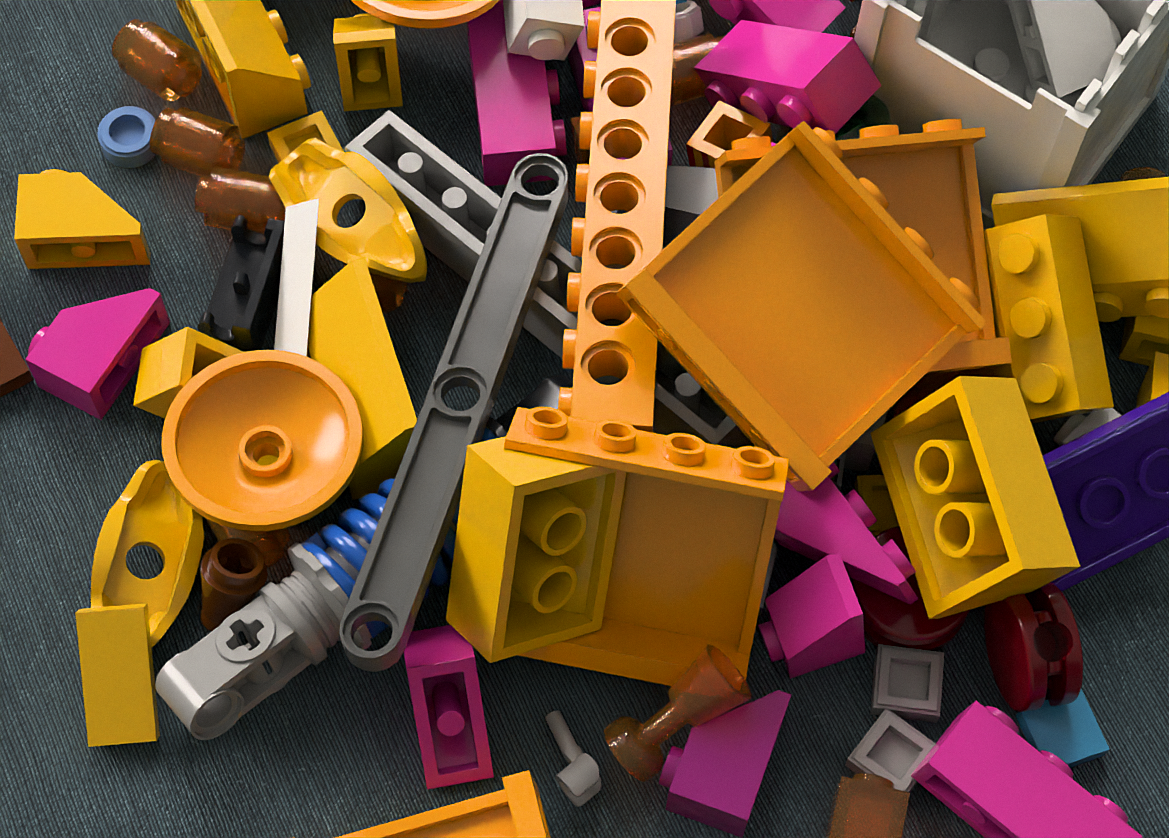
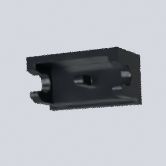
[197,215,285,352]

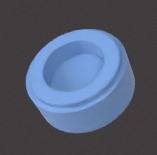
[97,106,161,168]

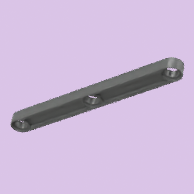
[339,153,569,672]

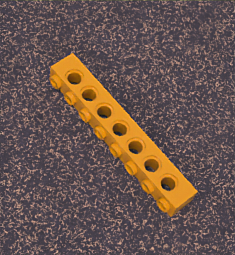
[558,0,676,433]

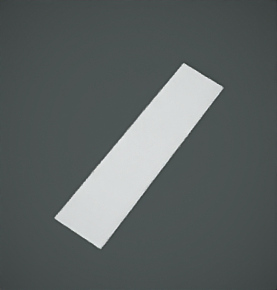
[274,198,319,357]

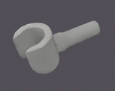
[545,710,602,807]

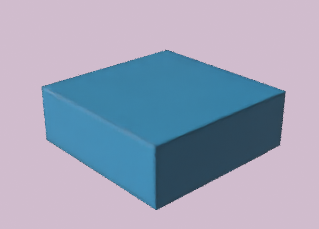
[1016,688,1109,768]

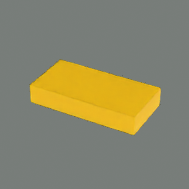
[75,603,160,747]

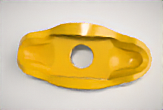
[269,138,427,283]
[91,460,204,647]

